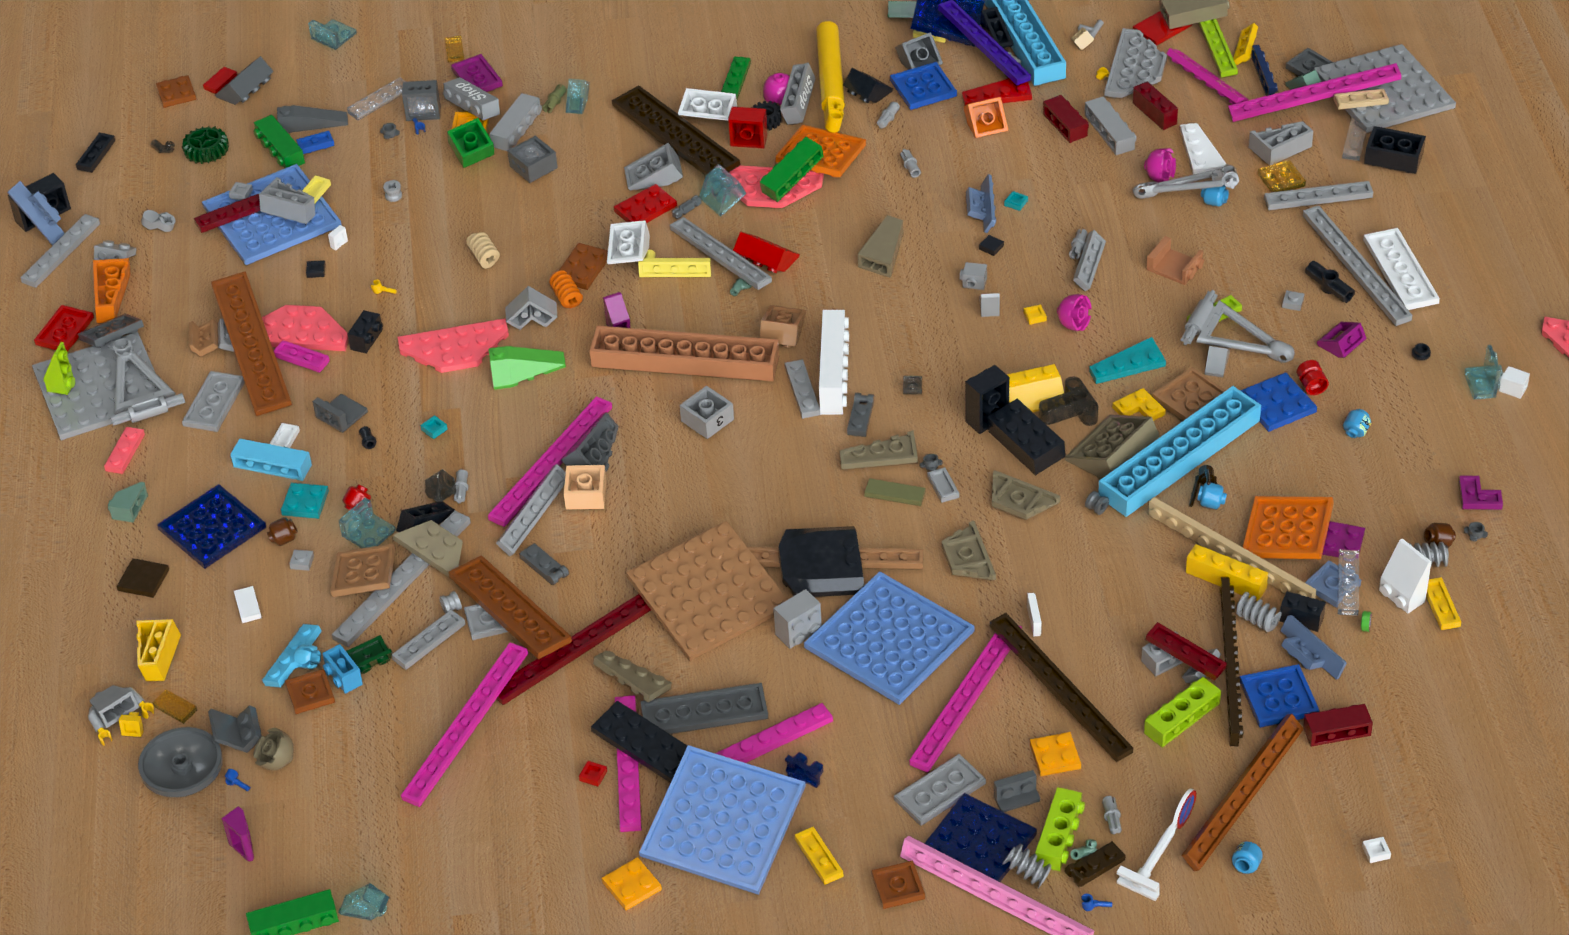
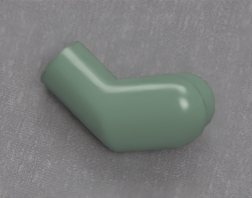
[730,278,752,296]
[1070,839,1098,860]

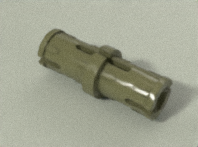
[542,84,566,113]

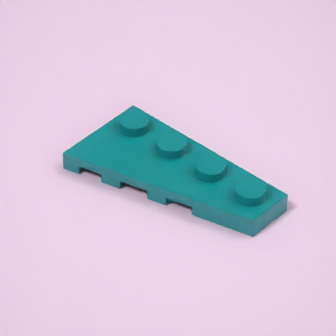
[1089,337,1166,384]

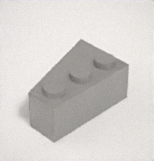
[1249,121,1313,166]
[259,177,315,224]

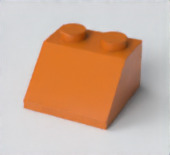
[963,97,1009,138]

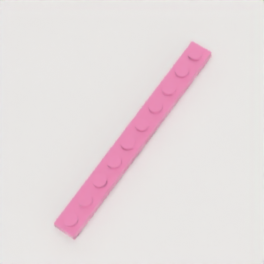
[900,836,1094,935]

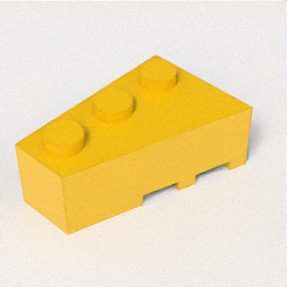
[136,619,181,681]

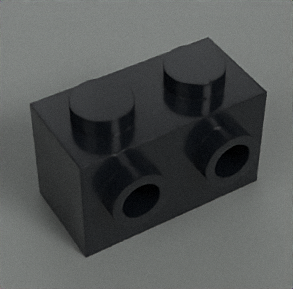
[347,310,383,354]
[1280,591,1326,632]

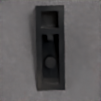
[980,7,1014,48]
[396,501,455,532]

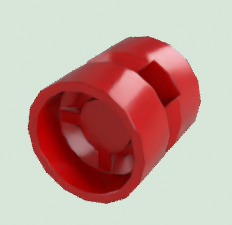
[1296,360,1329,396]

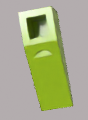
[43,342,75,395]

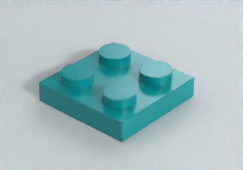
[281,483,329,519]

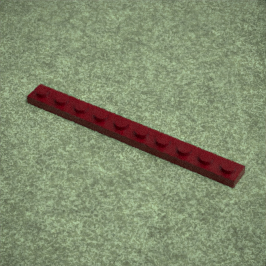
[497,594,651,705]

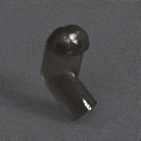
[151,139,175,153]

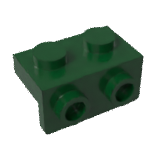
[346,635,392,674]

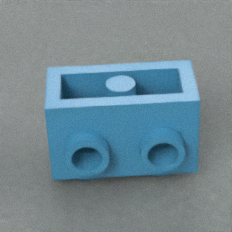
[322,644,363,694]

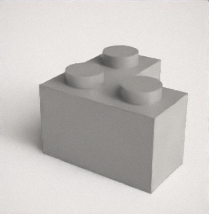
[505,286,557,330]

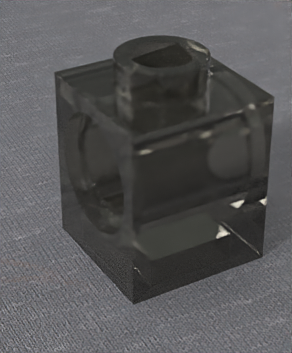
[425,469,456,502]

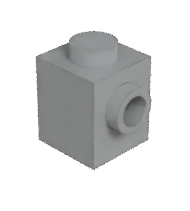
[960,262,987,290]

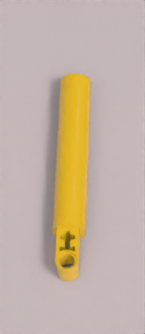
[816,21,845,133]

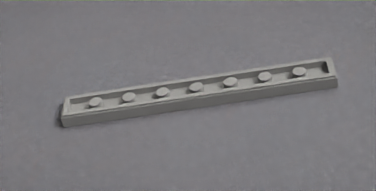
[670,217,772,290]

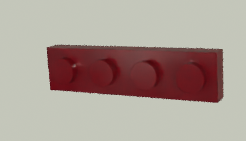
[194,194,261,233]
[1145,622,1227,681]

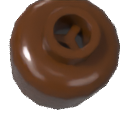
[267,517,298,546]
[1424,523,1456,548]

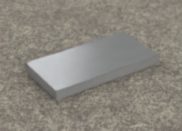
[182,371,245,432]
[894,754,986,826]

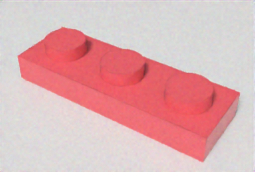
[104,427,145,474]

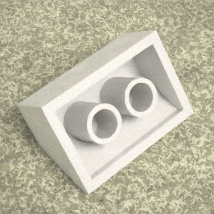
[678,88,737,121]

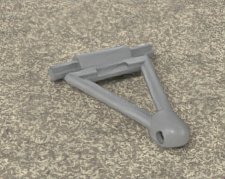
[1132,164,1239,199]
[1181,290,1295,363]
[110,338,185,426]

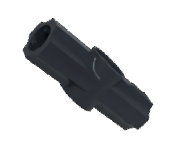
[1305,261,1355,303]

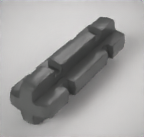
[672,195,702,219]

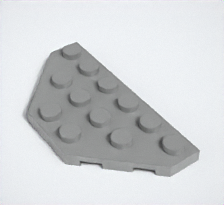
[1104,28,1167,98]

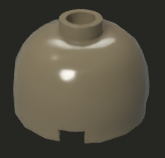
[254,728,294,771]

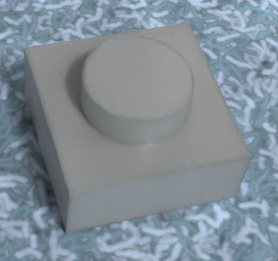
[229,182,253,200]
[1282,290,1305,311]
[289,550,314,571]

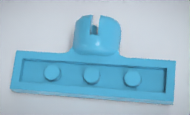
[262,624,322,688]

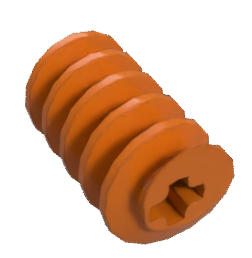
[549,270,583,308]

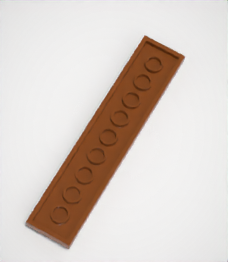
[211,271,292,416]

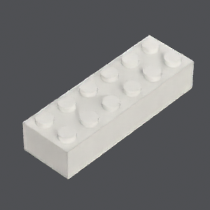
[819,310,849,415]

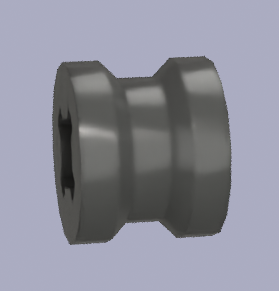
[1085,491,1109,515]

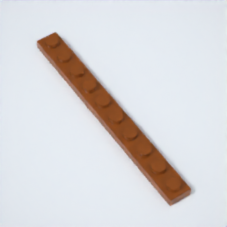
[1181,714,1304,871]

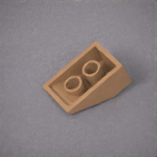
[760,305,806,348]

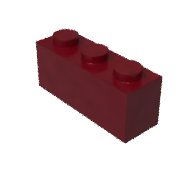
[1133,81,1178,130]
[1043,95,1089,143]
[1303,704,1373,747]

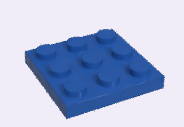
[890,62,957,110]
[1240,372,1317,432]
[1240,664,1320,728]

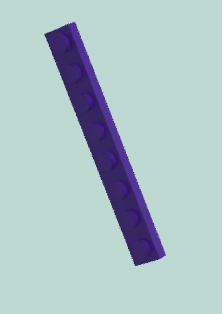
[938,0,1031,85]

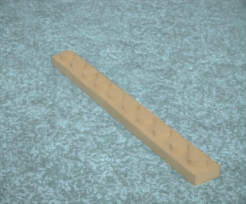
[1149,497,1316,599]

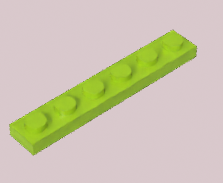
[1198,19,1238,78]

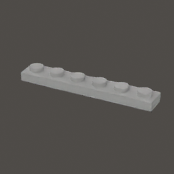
[1264,181,1373,210]
[20,214,100,288]
[496,464,566,556]

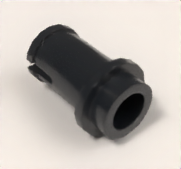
[359,426,377,449]

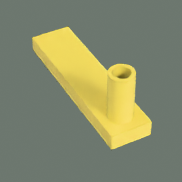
[638,250,711,277]

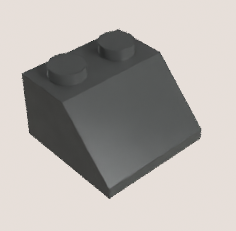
[895,32,943,70]

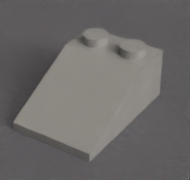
[624,143,683,190]

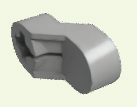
[141,210,175,232]

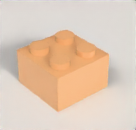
[564,465,607,509]

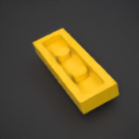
[1233,23,1258,65]
[1426,577,1461,630]
[795,826,844,885]

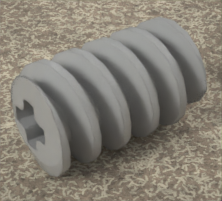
[1409,542,1449,567]
[1236,592,1282,632]
[1002,844,1052,889]

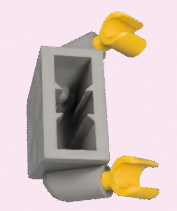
[88,685,154,746]

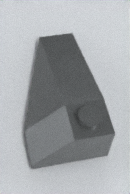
[277,105,348,133]
[561,412,619,472]

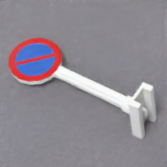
[1117,789,1197,901]

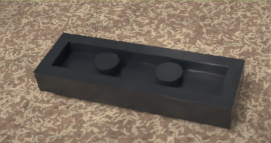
[76,132,116,173]

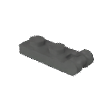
[847,393,874,437]
[519,543,569,585]

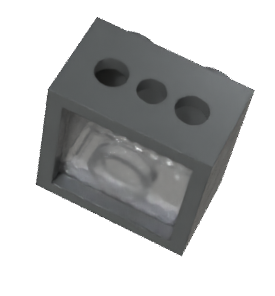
[402,80,441,121]
[507,136,558,183]

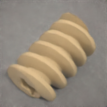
[467,232,500,269]

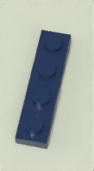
[1251,45,1278,96]

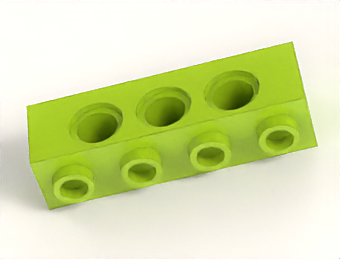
[1144,677,1221,748]
[1035,787,1085,871]

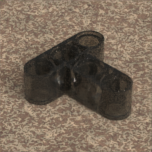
[1039,376,1099,426]

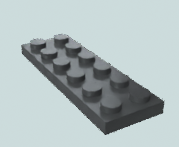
[640,683,769,734]

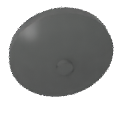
[138,727,223,797]

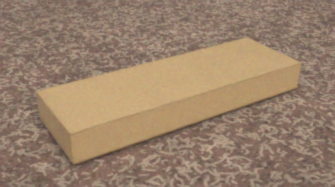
[1333,89,1389,110]

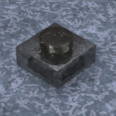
[903,376,922,394]

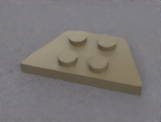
[992,470,1061,520]
[393,520,463,577]
[941,521,996,580]

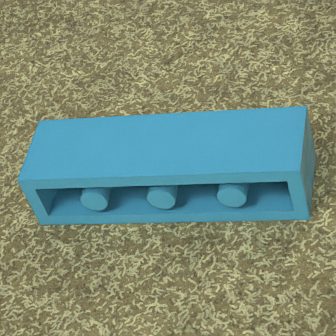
[230,439,312,481]

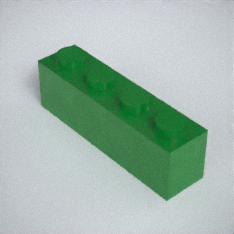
[253,115,305,168]
[760,137,824,202]
[246,889,339,935]

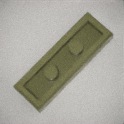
[865,478,926,506]

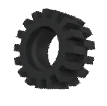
[751,101,782,131]

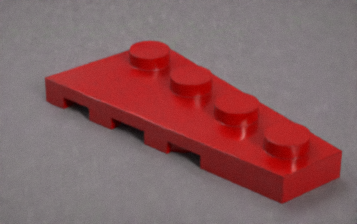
[962,78,1032,106]

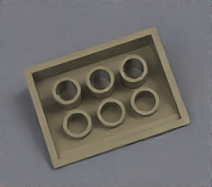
[1065,415,1160,479]

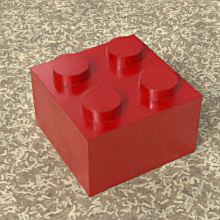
[728,107,768,149]

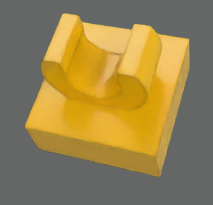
[119,711,144,737]

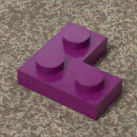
[1459,476,1503,510]

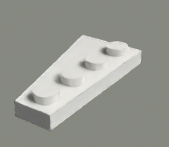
[1180,123,1226,175]

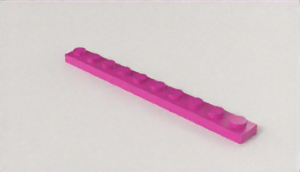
[1228,63,1402,122]
[488,396,612,527]
[910,625,1022,773]
[401,642,528,807]

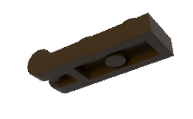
[1065,841,1126,887]

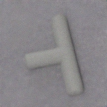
[1078,20,1104,38]

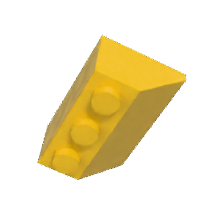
[1007,364,1066,412]

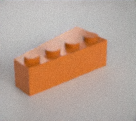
[93,258,130,323]

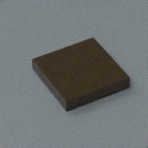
[116,558,169,598]

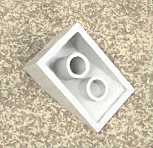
[607,220,650,264]
[1379,539,1431,613]

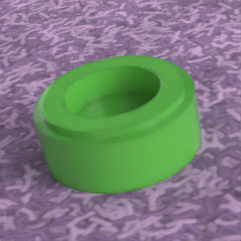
[1361,611,1372,632]

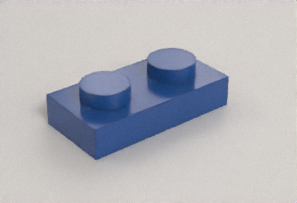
[296,130,335,154]

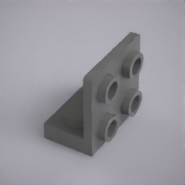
[312,394,368,433]
[208,705,262,753]

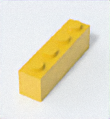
[1186,544,1268,601]

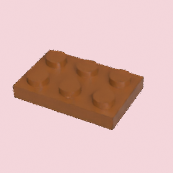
[559,243,608,290]

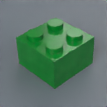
[447,118,494,168]

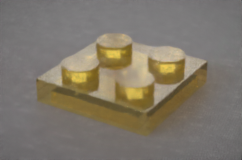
[1258,160,1306,193]

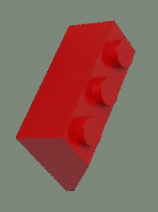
[733,231,800,273]

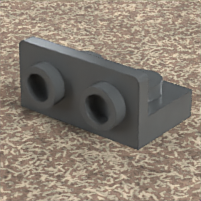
[994,770,1040,813]

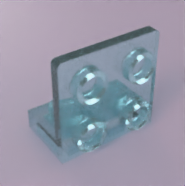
[308,19,357,50]
[1464,345,1502,400]
[339,498,396,548]

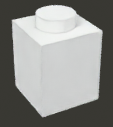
[1498,366,1530,399]

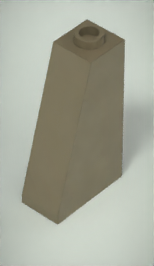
[1159,0,1230,29]
[858,215,904,278]

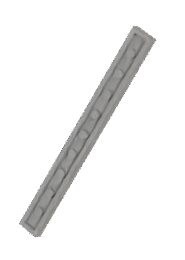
[1303,205,1413,326]
[332,511,471,647]

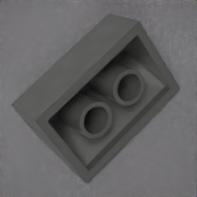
[215,56,274,105]

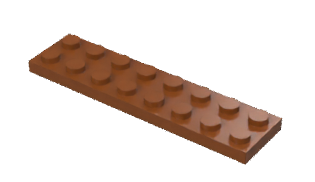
[449,555,572,659]

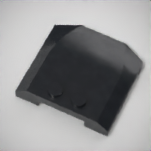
[778,526,864,597]

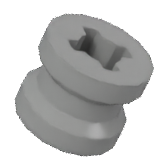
[383,180,402,202]
[439,591,462,614]

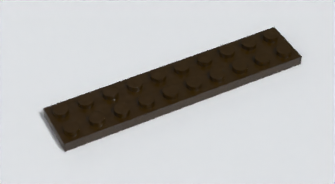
[612,85,741,181]

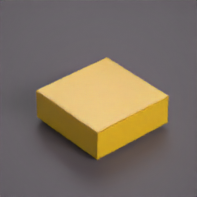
[1023,304,1047,325]

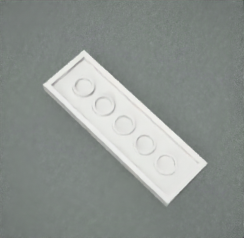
[1363,228,1440,310]

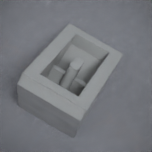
[979,293,1000,317]
[1205,346,1230,378]

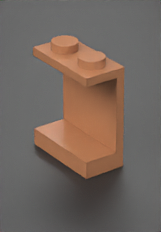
[1147,236,1204,285]

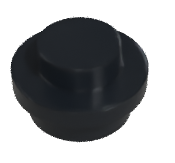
[1412,343,1431,360]

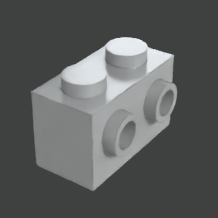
[1141,631,1184,677]

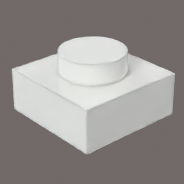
[328,225,348,250]
[1362,837,1391,863]

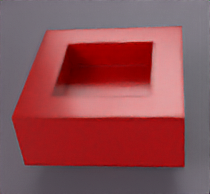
[579,761,607,787]

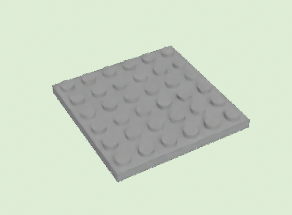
[1314,44,1456,133]
[32,332,159,440]

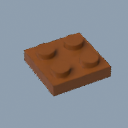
[156,75,196,108]
[285,669,335,714]
[871,860,925,909]

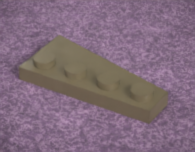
[840,431,918,470]
[593,651,672,702]

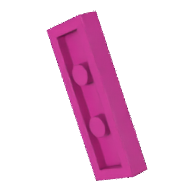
[274,340,330,373]

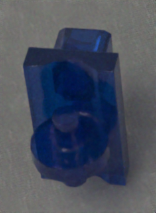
[785,752,824,788]

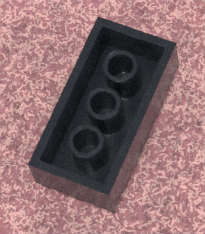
[987,398,1066,476]

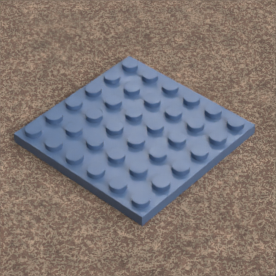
[202,164,342,265]
[804,571,975,705]
[639,745,806,895]

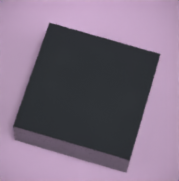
[979,235,1004,256]
[306,260,326,278]

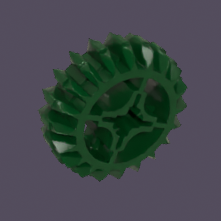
[182,126,229,164]

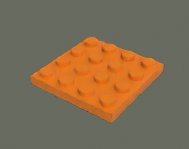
[775,125,866,177]
[1243,496,1334,559]

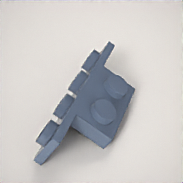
[966,174,996,233]
[7,181,65,246]
[1280,615,1347,679]

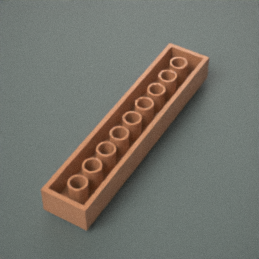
[590,326,780,381]

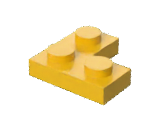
[1112,388,1166,421]

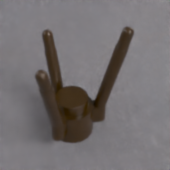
[1189,465,1217,507]

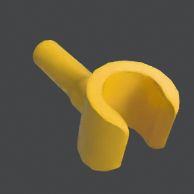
[1096,67,1110,80]
[371,279,397,294]

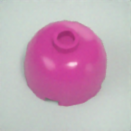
[763,73,790,105]
[1144,148,1176,183]
[1057,294,1092,331]

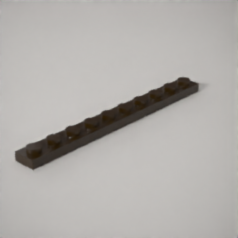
[1220,577,1243,747]
[989,613,1134,762]

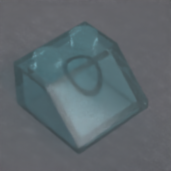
[699,164,746,217]

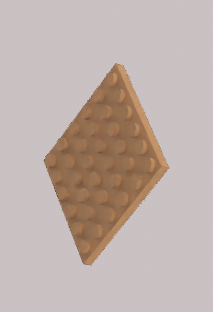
[626,521,788,661]

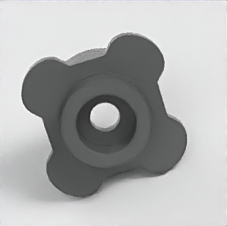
[380,123,400,139]
[920,454,943,471]
[1464,522,1488,541]

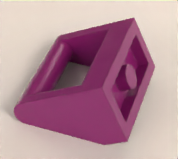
[1317,322,1367,358]
[222,806,254,862]

